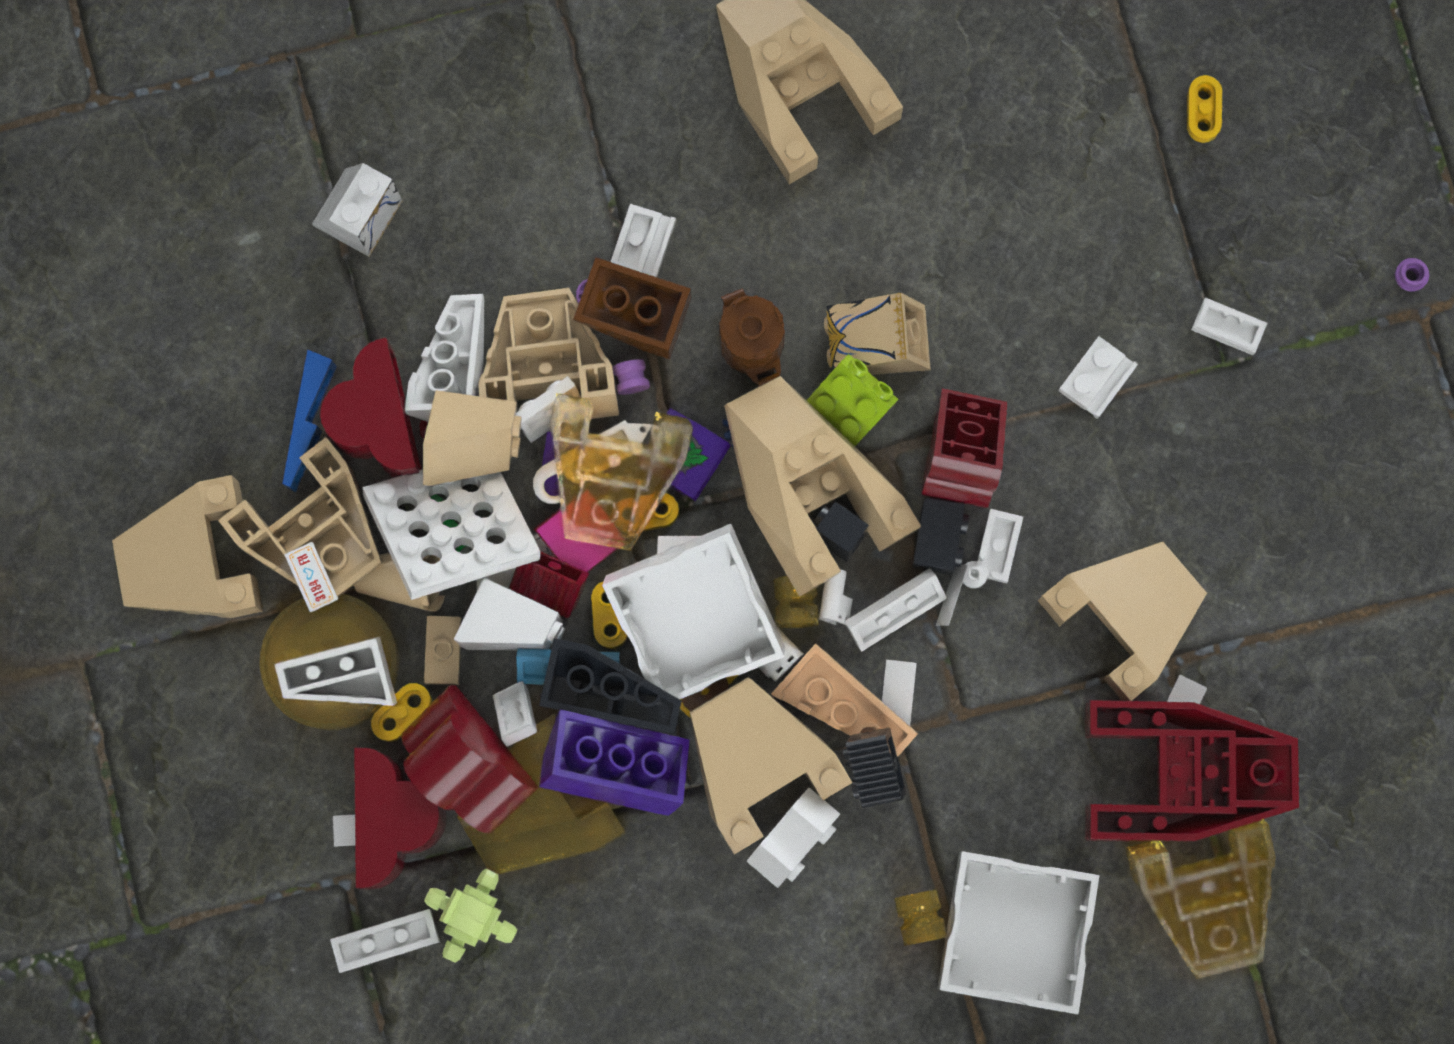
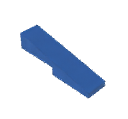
[282,350,337,492]

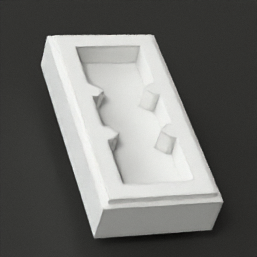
[1191,298,1267,355]
[493,681,537,747]

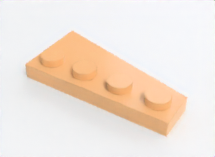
[771,643,918,757]

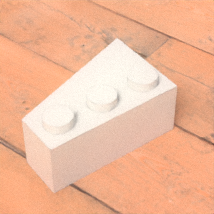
[274,637,397,706]

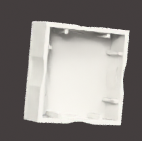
[602,524,785,699]
[937,851,1099,1014]

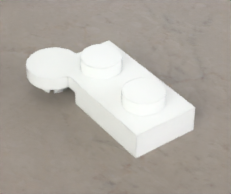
[963,509,1023,588]

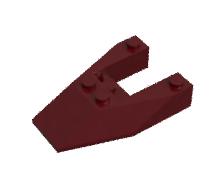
[1085,700,1299,841]

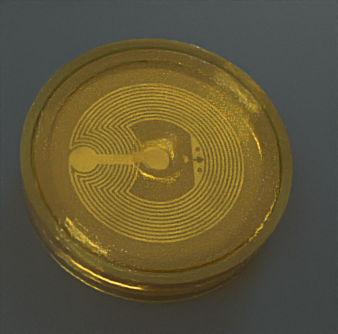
[260,594,399,731]

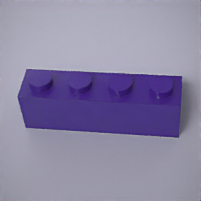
[539,710,690,816]

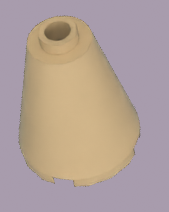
[353,553,445,611]

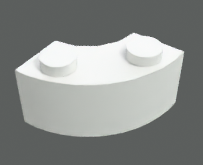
[747,788,840,888]

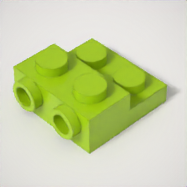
[806,354,898,446]

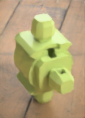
[424,869,517,963]

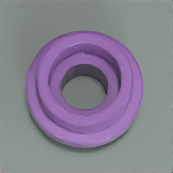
[1395,258,1429,292]

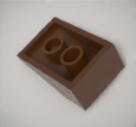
[573,257,692,359]

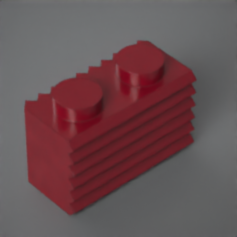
[508,551,590,618]

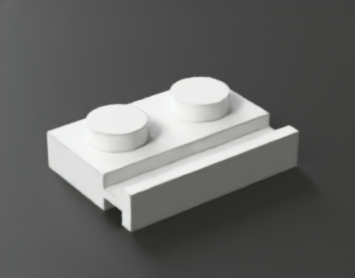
[611,204,676,277]
[1059,336,1138,419]
[516,376,583,443]

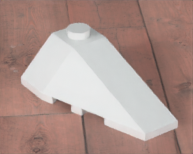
[405,294,484,422]

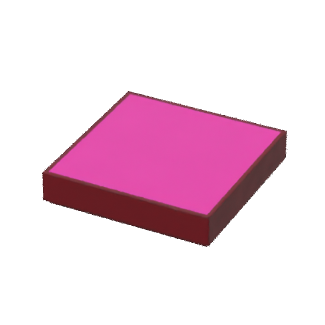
[533,487,628,572]

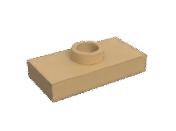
[424,616,462,685]

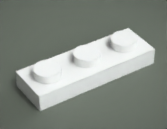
[844,568,947,652]
[330,909,440,973]

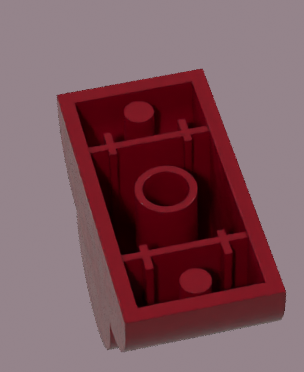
[320,338,422,478]
[921,388,1007,508]
[401,685,539,833]
[354,748,447,890]

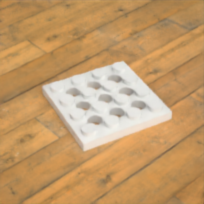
[363,470,541,600]

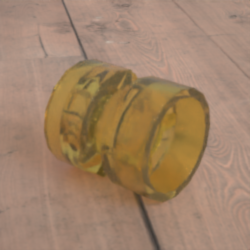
[773,576,819,628]
[894,889,947,946]

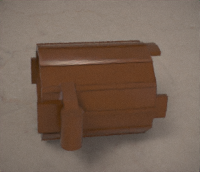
[719,288,785,387]

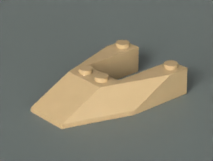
[716,0,903,184]
[724,376,921,597]

